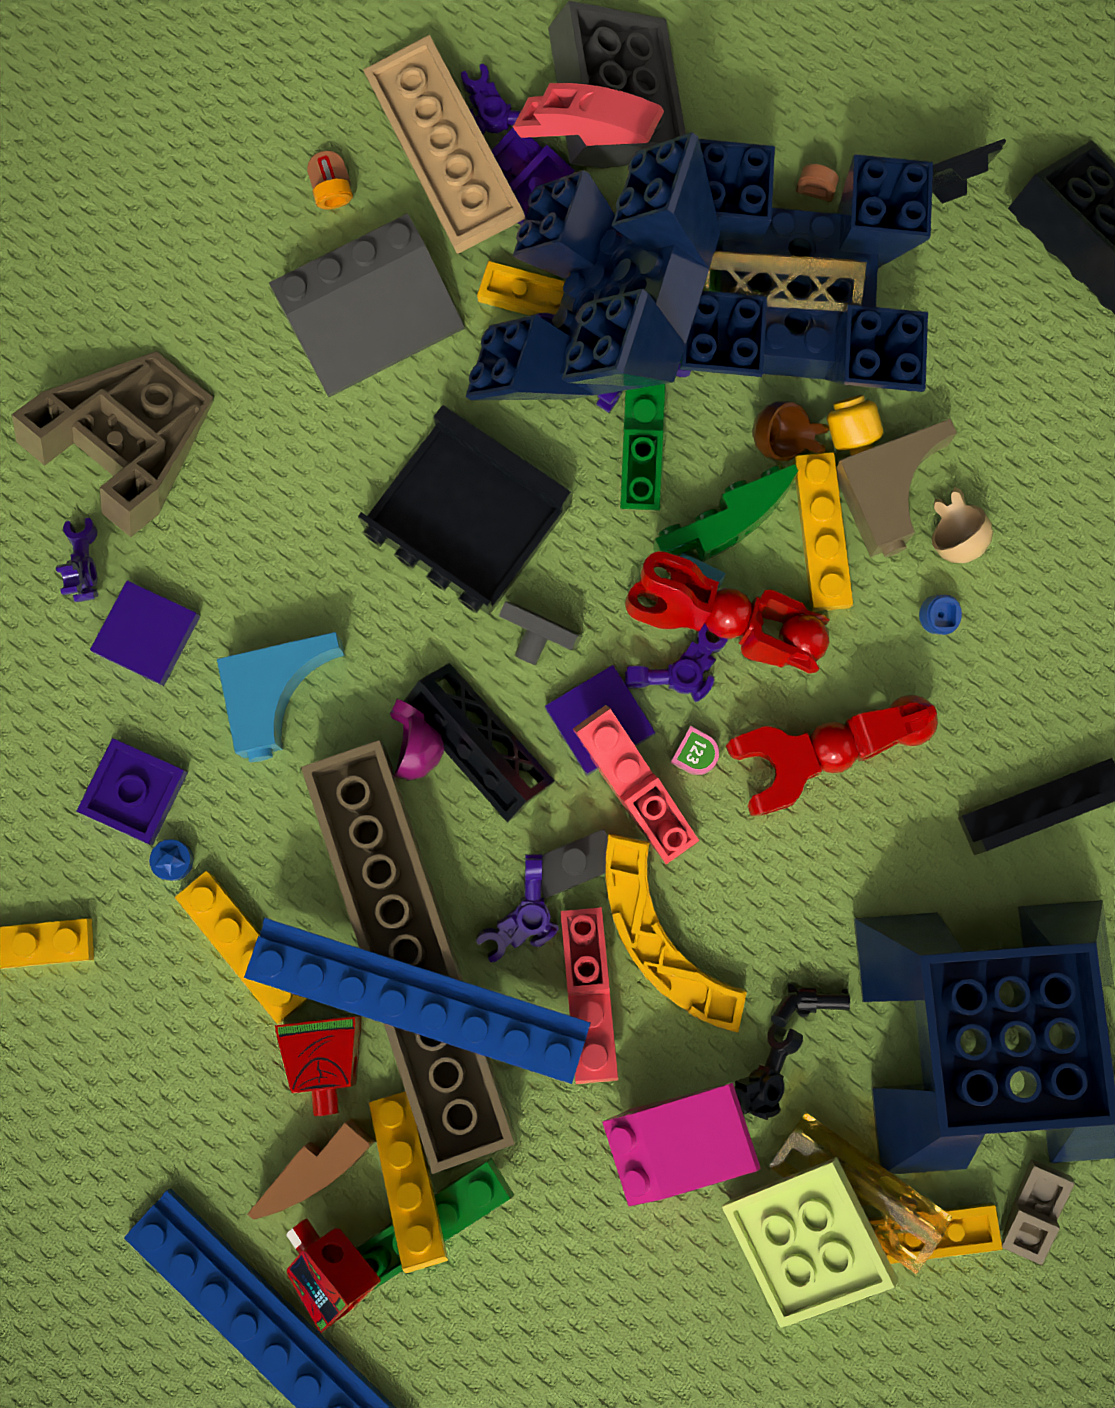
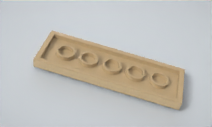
[363,35,525,254]

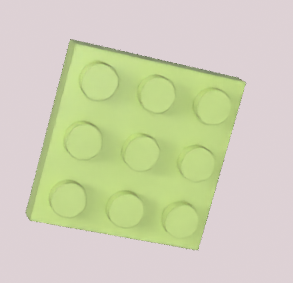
[722,1157,899,1328]

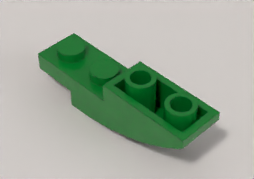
[620,384,665,511]
[653,464,798,562]
[356,1158,514,1291]

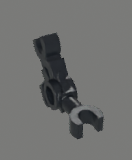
[724,1023,803,1120]

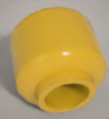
[827,395,884,456]

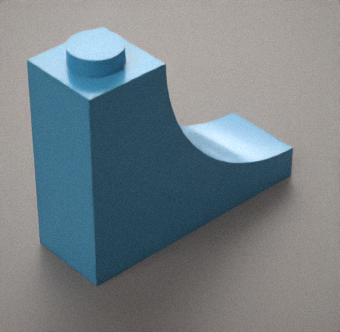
[217,632,345,762]

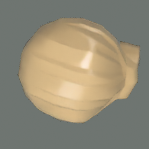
[932,487,993,563]

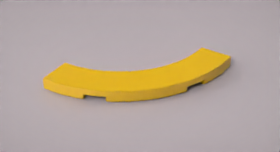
[605,833,747,1033]

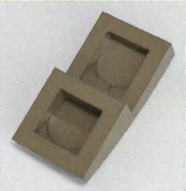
[1001,1159,1075,1265]

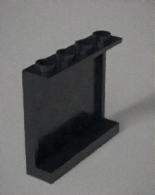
[358,405,572,615]

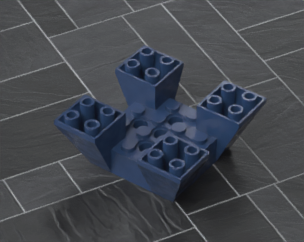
[465,132,721,400]
[680,139,933,392]
[854,900,1115,1175]

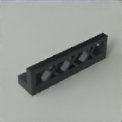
[404,663,555,823]
[958,758,1115,855]

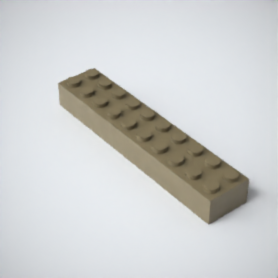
[301,740,517,1174]

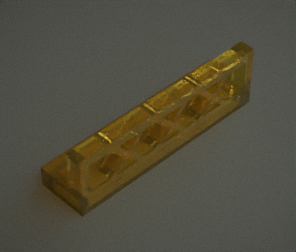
[702,251,867,312]
[769,1113,952,1274]

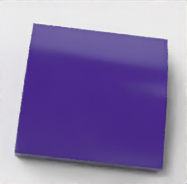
[491,128,575,225]

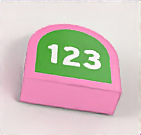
[671,726,719,775]

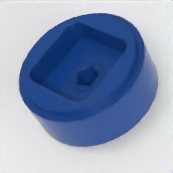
[919,595,962,635]
[149,839,194,881]

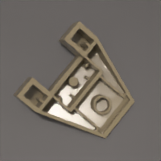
[12,351,213,537]

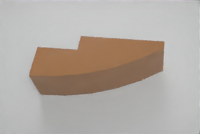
[247,1119,376,1220]

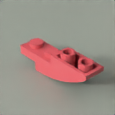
[513,83,664,146]
[573,705,699,864]
[561,907,618,1084]

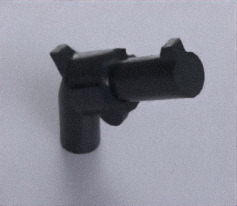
[771,984,850,1027]

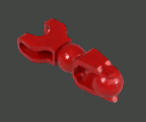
[625,551,830,673]
[726,694,938,816]

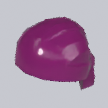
[389,699,444,781]

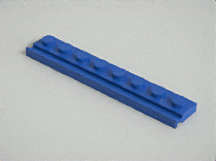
[244,918,591,1084]
[124,1188,396,1408]

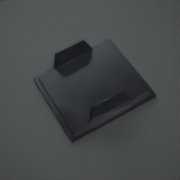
[932,138,1006,204]

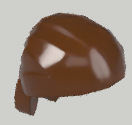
[752,401,830,461]

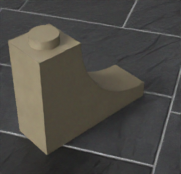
[836,419,957,557]

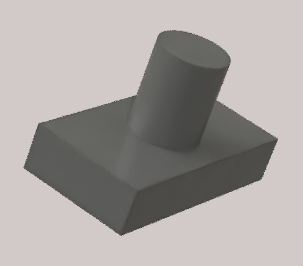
[499,601,582,665]
[541,829,608,899]

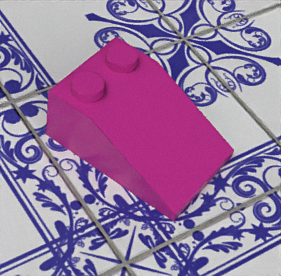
[602,1082,761,1207]

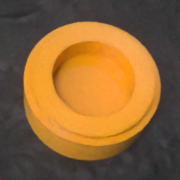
[313,179,353,210]

